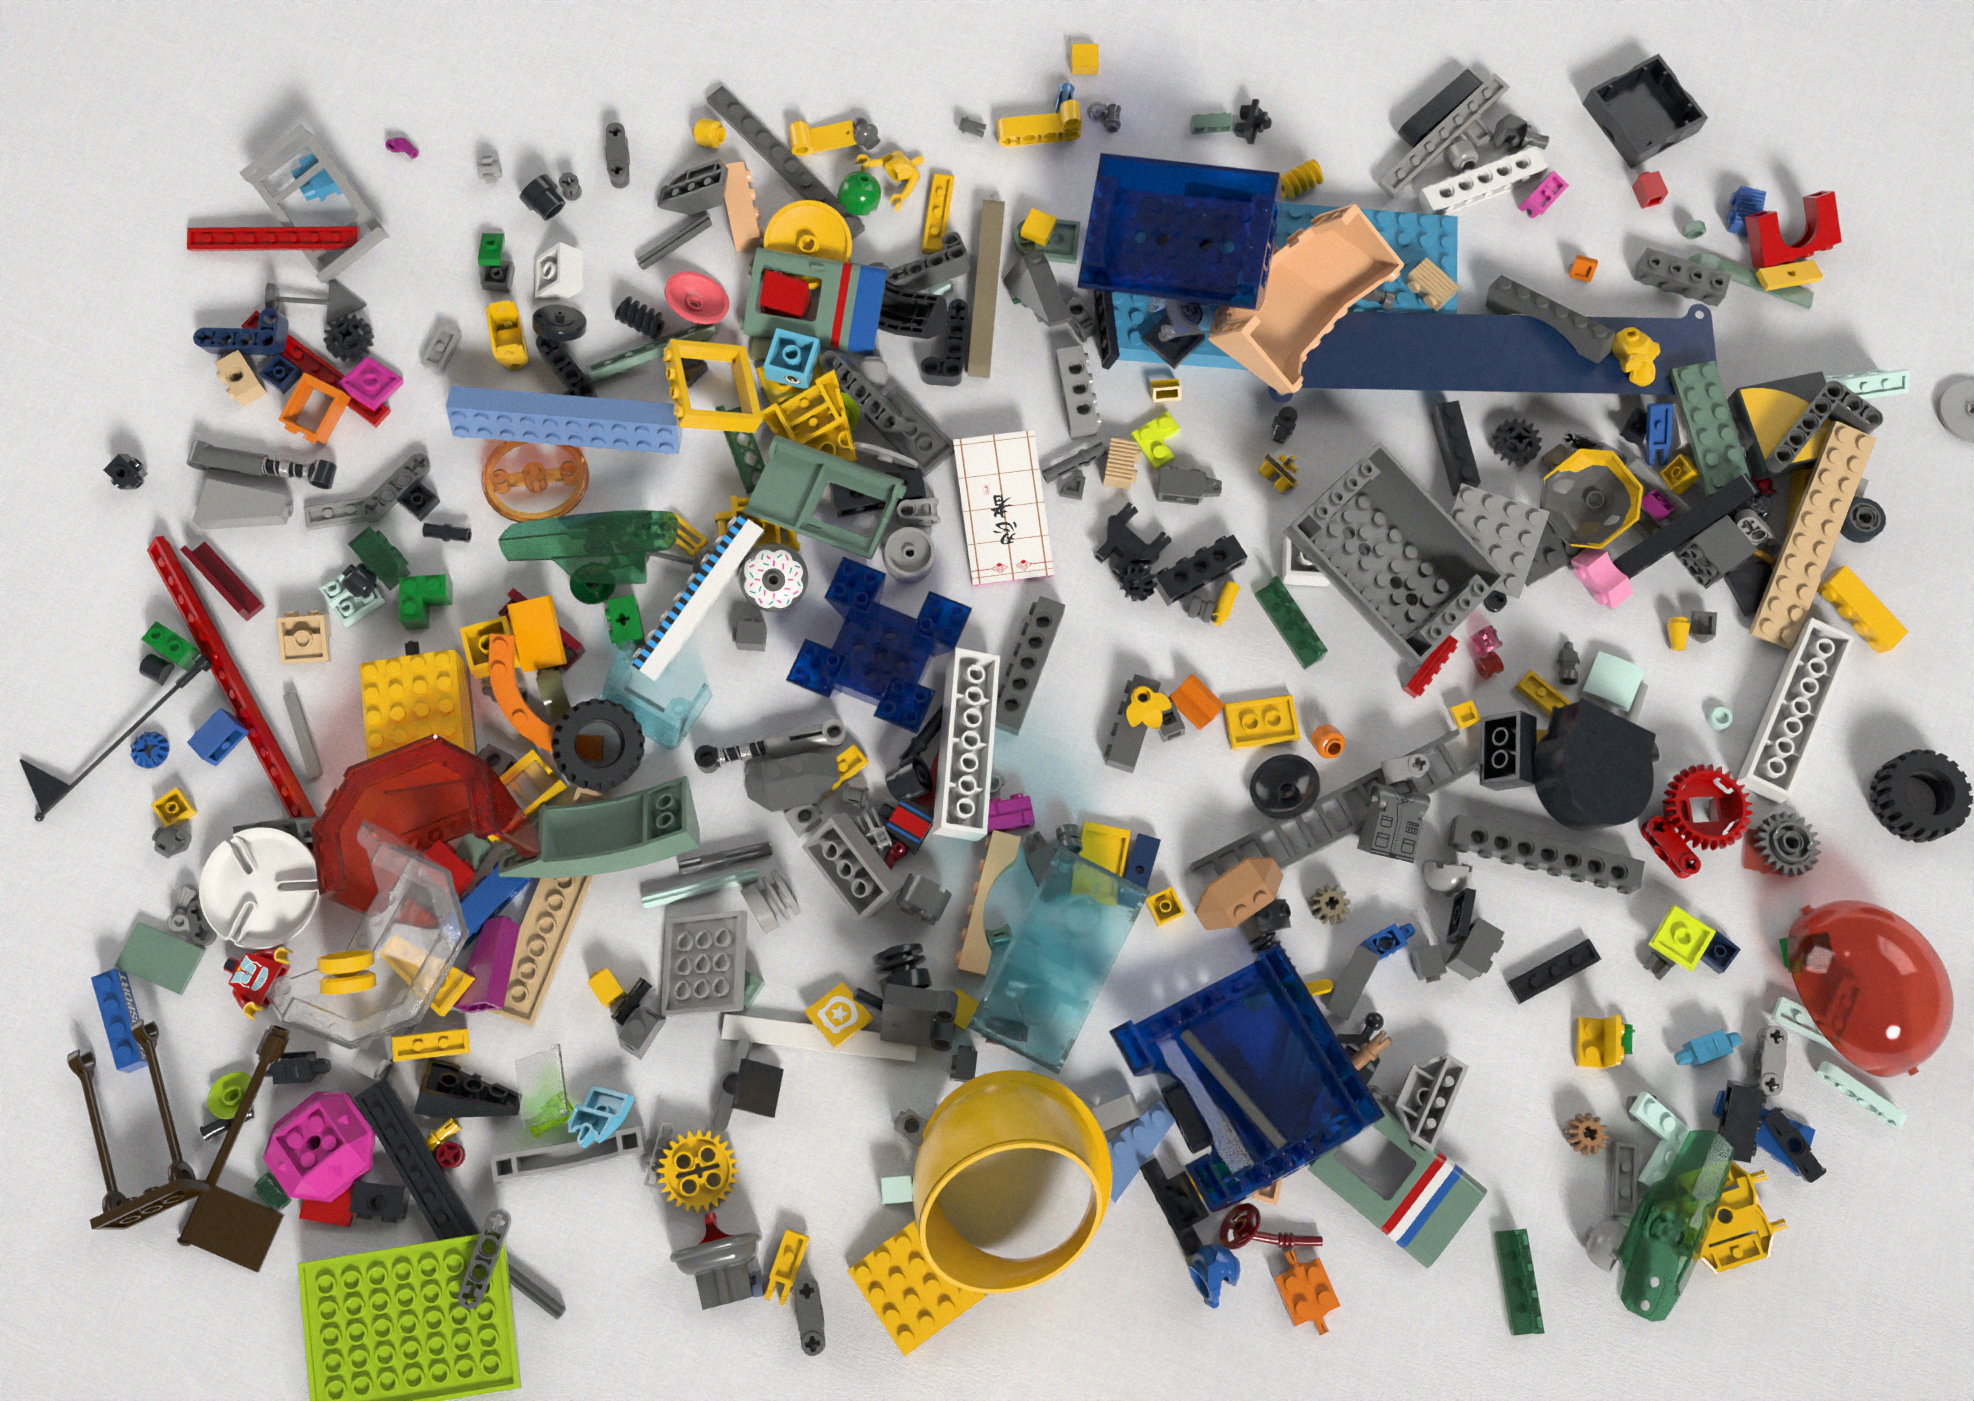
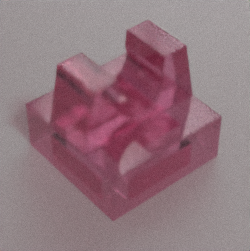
[1471,625,1503,657]

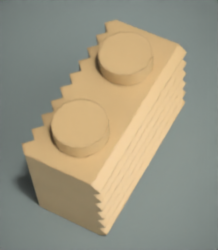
[1406,257,1460,311]
[1103,437,1141,490]

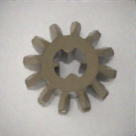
[1310,884,1351,926]

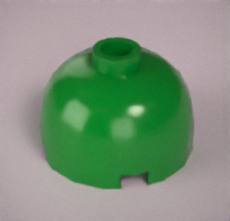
[837,171,881,216]

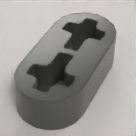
[187,900,217,946]

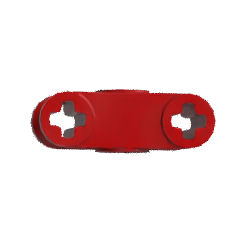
[1640,816,1701,879]

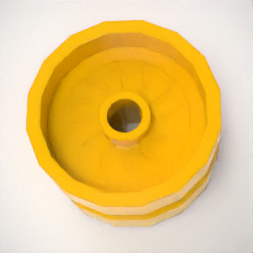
[317,950,377,995]

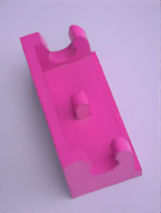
[1518,171,1569,218]

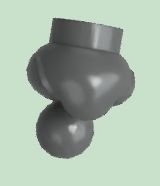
[853,117,880,150]

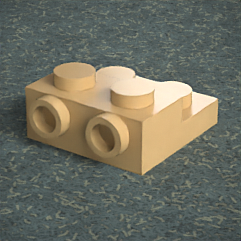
[276,610,331,664]

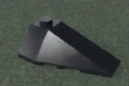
[414,1058,523,1118]

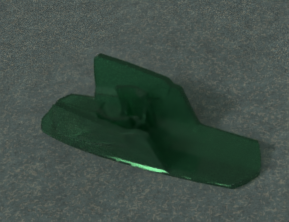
[498,510,679,584]
[1617,1130,1735,1322]

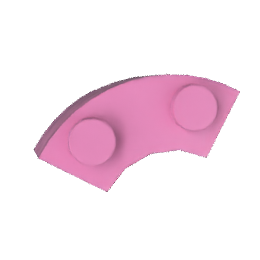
[1571,548,1633,609]

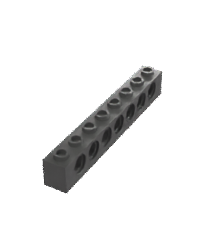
[1448,814,1645,894]

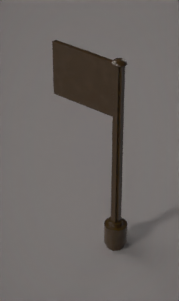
[177,1025,290,1273]

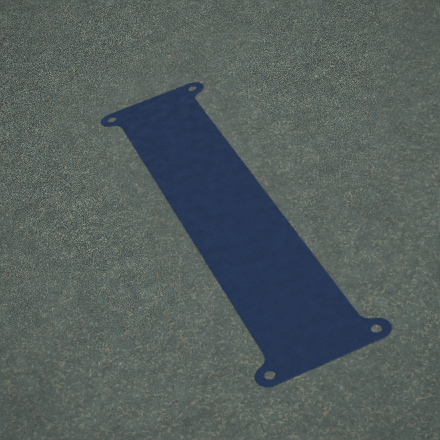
[1269,304,1717,403]

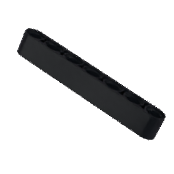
[1612,473,1760,580]

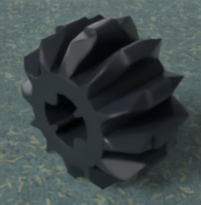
[1118,563,1158,602]

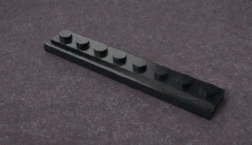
[354,1077,481,1240]

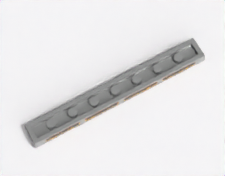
[1377,73,1510,198]

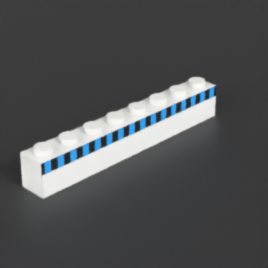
[632,514,764,682]

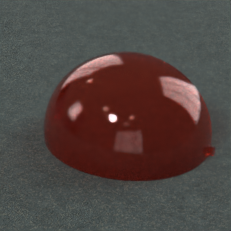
[1787,900,1954,1078]

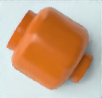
[1311,724,1345,759]

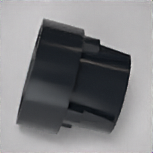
[519,174,566,221]
[885,755,933,802]

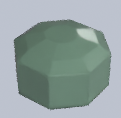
[1682,220,1707,240]

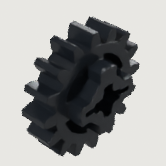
[323,314,375,362]
[1492,418,1542,466]

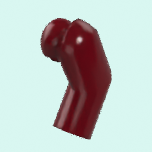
[883,842,908,870]

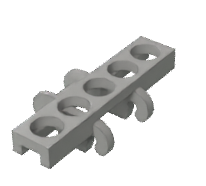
[644,1121,676,1188]

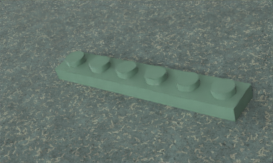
[586,324,717,382]

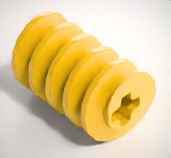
[1275,159,1324,200]

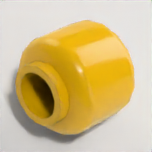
[692,118,726,148]

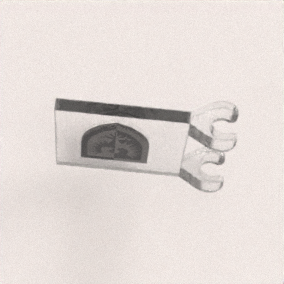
[1147,293,1214,341]

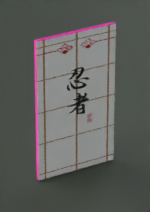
[953,430,1054,586]

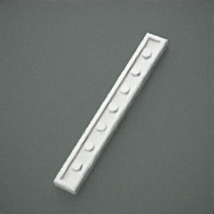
[721,1014,917,1062]

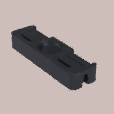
[1761,1107,1827,1183]

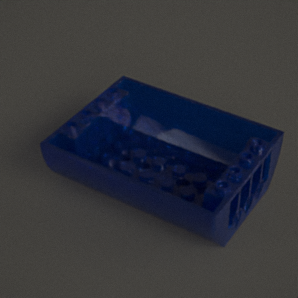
[1077,153,1281,311]

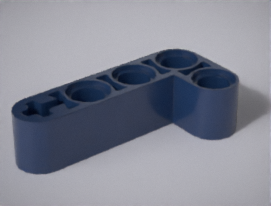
[193,307,289,356]

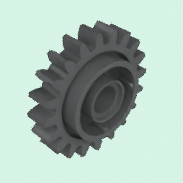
[1754,811,1821,877]

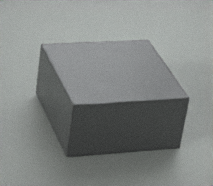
[480,261,515,293]

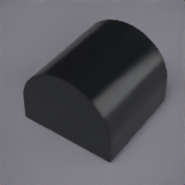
[139,654,175,686]

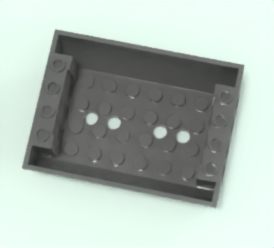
[1283,442,1507,668]

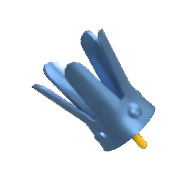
[1053,83,1075,113]

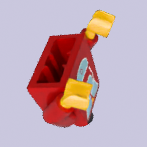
[223,947,293,1021]

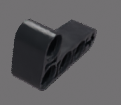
[920,299,968,387]
[536,335,598,398]

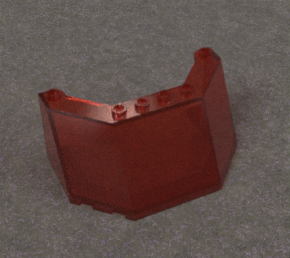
[311,734,541,917]

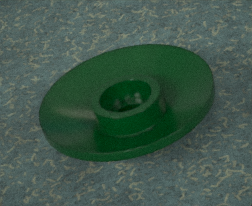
[570,561,616,605]

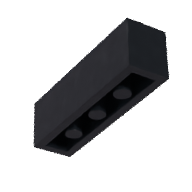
[1431,400,1481,496]

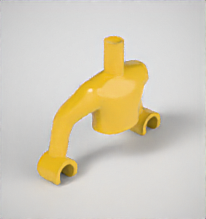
[855,151,924,211]

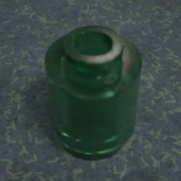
[254,1172,292,1210]

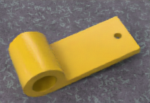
[788,120,856,156]

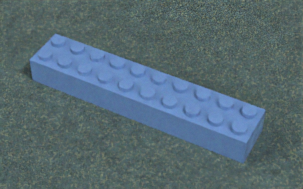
[446,386,682,454]

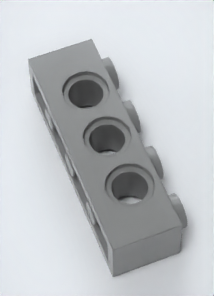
[1055,345,1101,439]

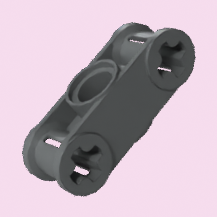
[605,122,630,189]
[795,1279,826,1356]

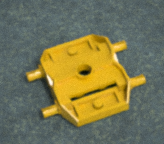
[1658,1159,1788,1274]

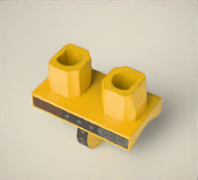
[1258,453,1299,494]

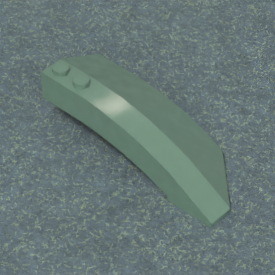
[498,776,700,878]

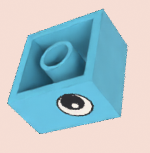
[763,328,821,390]

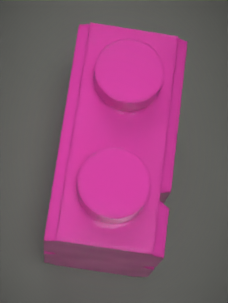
[987,793,1035,835]

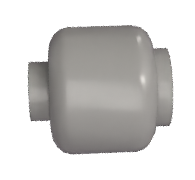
[1447,140,1479,172]
[859,357,888,390]

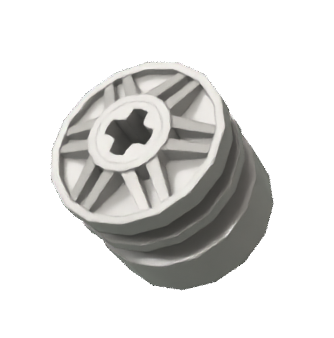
[740,870,801,934]

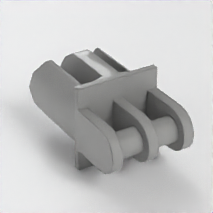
[853,806,893,851]

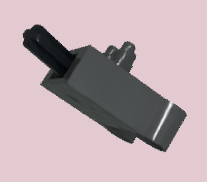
[853,983,959,1052]

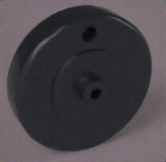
[532,305,587,341]

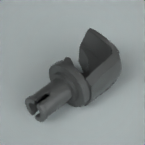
[1494,114,1549,152]

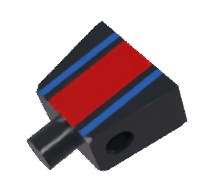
[878,799,934,855]

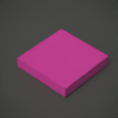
[337,356,404,411]

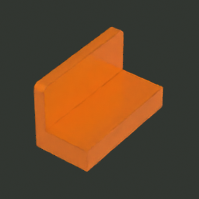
[1168,673,1225,730]

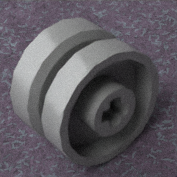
[884,527,935,584]

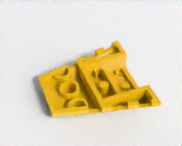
[761,369,858,462]

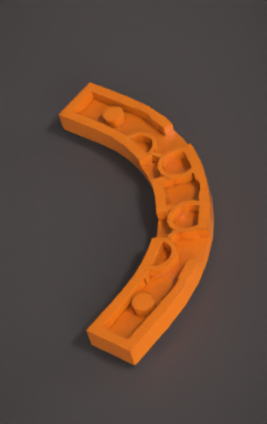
[489,633,604,760]

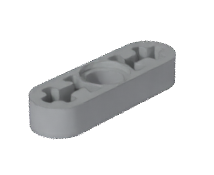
[1734,509,1781,555]

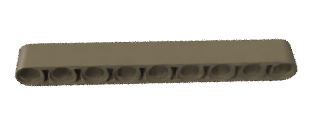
[968,199,1005,378]

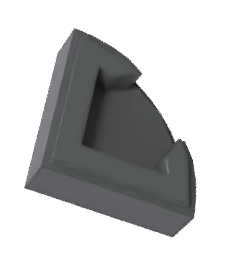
[1060,476,1086,500]

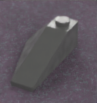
[1003,251,1071,327]

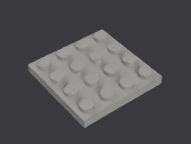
[1450,483,1550,599]
[661,910,747,1017]

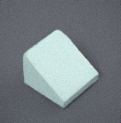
[924,280,951,296]

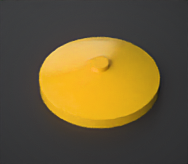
[764,200,852,290]

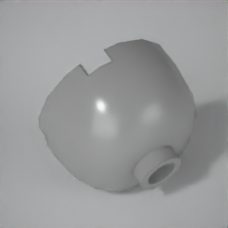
[1424,859,1473,897]
[1584,1220,1631,1273]

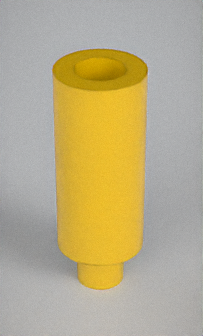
[1212,581,1240,627]

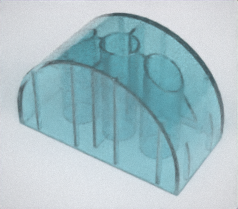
[968,845,1150,1074]

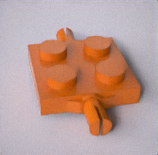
[1273,1249,1341,1336]

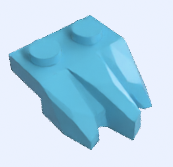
[568,1085,635,1148]

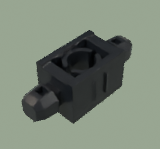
[265,1051,331,1085]

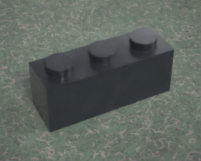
[1714,1080,1766,1163]

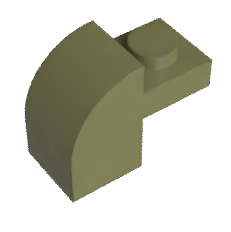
[536,666,572,720]

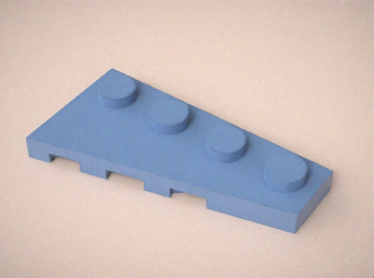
[1108,1101,1175,1203]

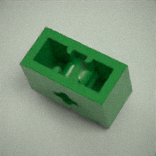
[605,594,646,650]
[141,621,201,671]

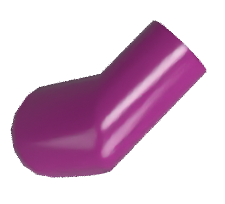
[385,137,419,159]

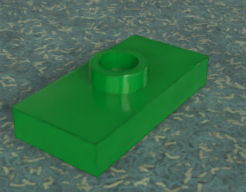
[478,233,505,266]

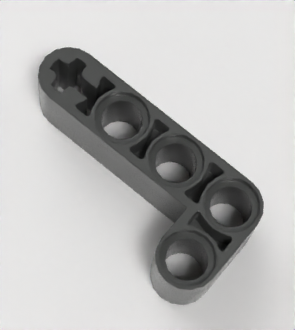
[886,232,971,292]

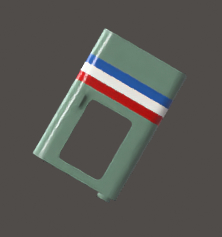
[1307,1093,1488,1268]

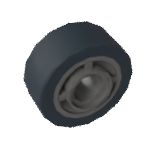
[1840,498,1886,543]

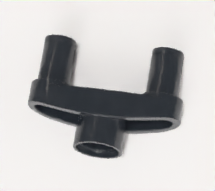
[1562,431,1627,465]

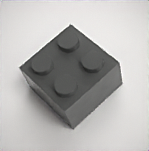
[1445,917,1505,980]

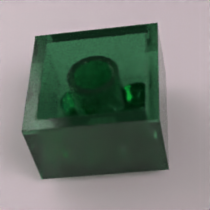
[348,526,411,591]

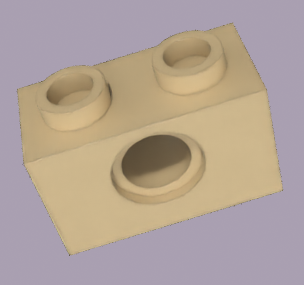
[215,350,267,407]

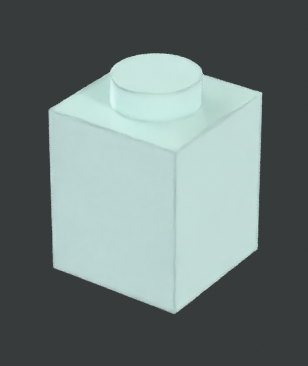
[881,1176,913,1205]

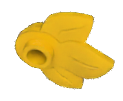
[1126,686,1172,730]

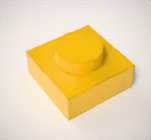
[1449,700,1481,731]

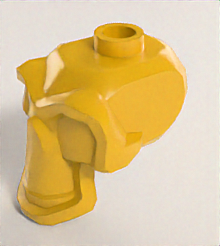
[1612,327,1660,386]

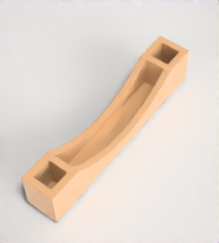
[954,830,1021,979]

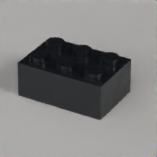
[1480,710,1537,791]

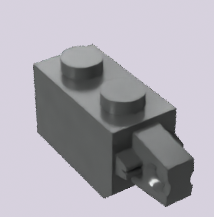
[1157,466,1222,505]
[1026,831,1073,902]

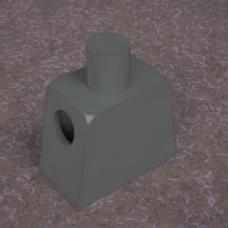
[618,1007,667,1060]

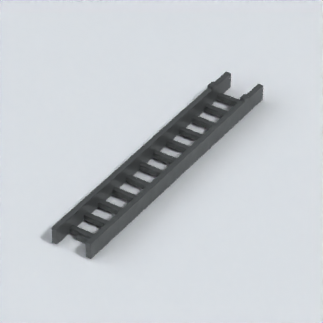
[1190,729,1480,877]

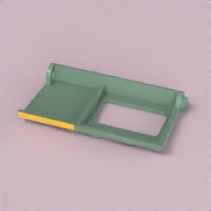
[742,435,907,560]

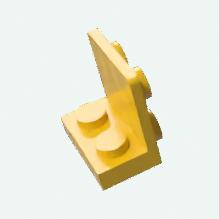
[1576,1014,1624,1069]

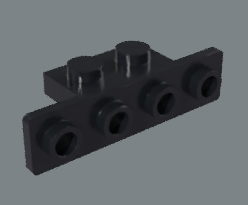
[1140,1158,1210,1257]

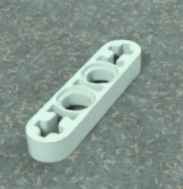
[1816,1061,1907,1128]

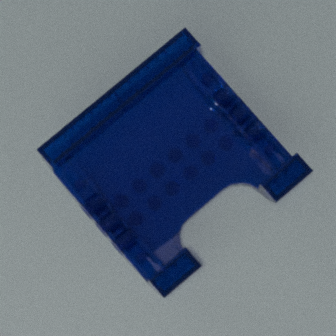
[1109,943,1385,1213]

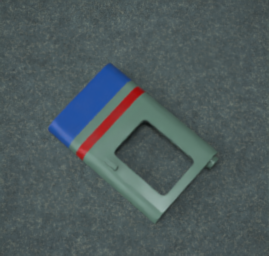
[740,247,888,356]

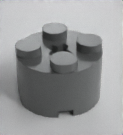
[896,873,952,925]

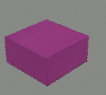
[1641,489,1676,522]

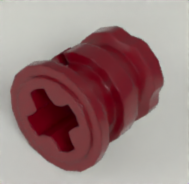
[1751,476,1777,496]

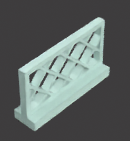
[1824,369,1910,399]

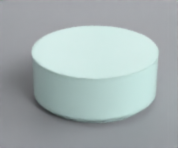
[1707,706,1733,731]

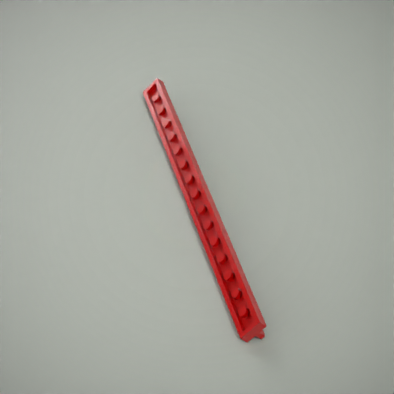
[147,536,332,856]

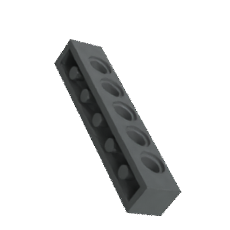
[995,596,1066,736]

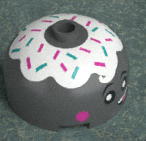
[739,542,808,612]

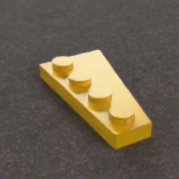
[379,935,476,1016]

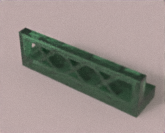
[715,405,765,494]
[1254,576,1328,670]
[1494,1228,1545,1336]

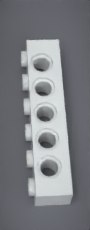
[1417,146,1548,215]

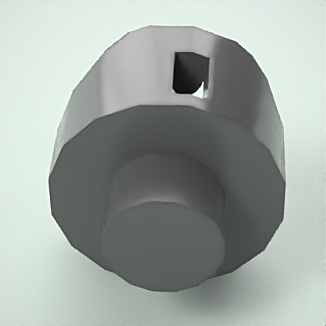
[152,824,192,859]

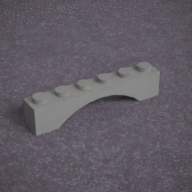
[490,1126,648,1184]

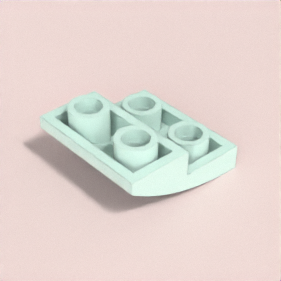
[319,563,386,628]
[1582,651,1645,712]

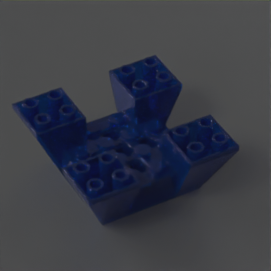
[786,556,972,734]

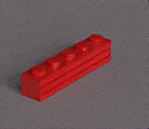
[1403,635,1459,699]

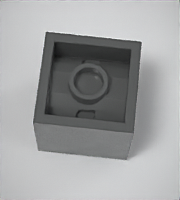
[1677,515,1757,589]

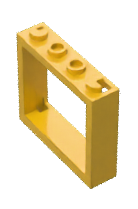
[662,339,762,433]

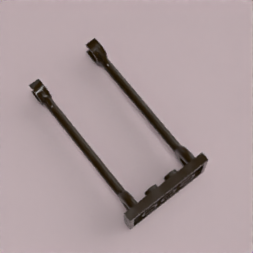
[67,1019,211,1230]

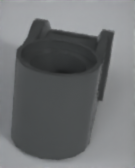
[1066,298,1097,343]

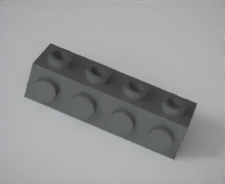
[1634,247,1731,307]

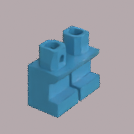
[291,153,342,202]

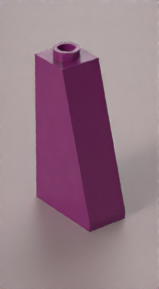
[452,915,520,1013]

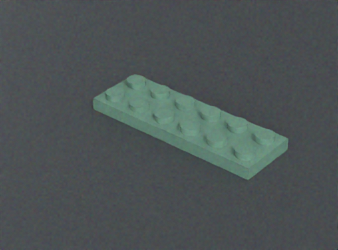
[1669,361,1750,497]

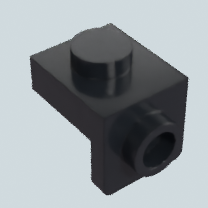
[1620,407,1647,446]

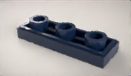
[1118,833,1161,908]

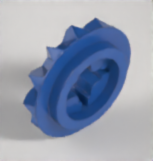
[130,731,170,769]

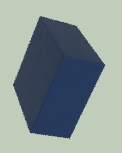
[259,353,303,395]
[1700,930,1741,974]

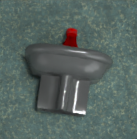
[670,1212,762,1310]

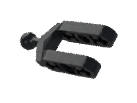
[1300,1012,1384,1127]

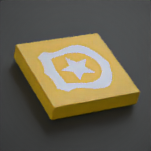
[804,981,873,1049]

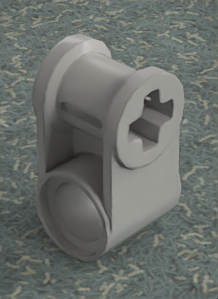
[897,498,941,527]
[1381,754,1430,786]

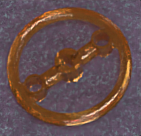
[481,441,589,524]

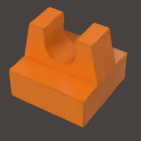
[1569,255,1598,283]

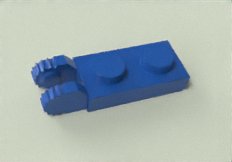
[1645,403,1673,466]

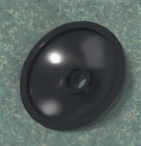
[1250,754,1320,819]

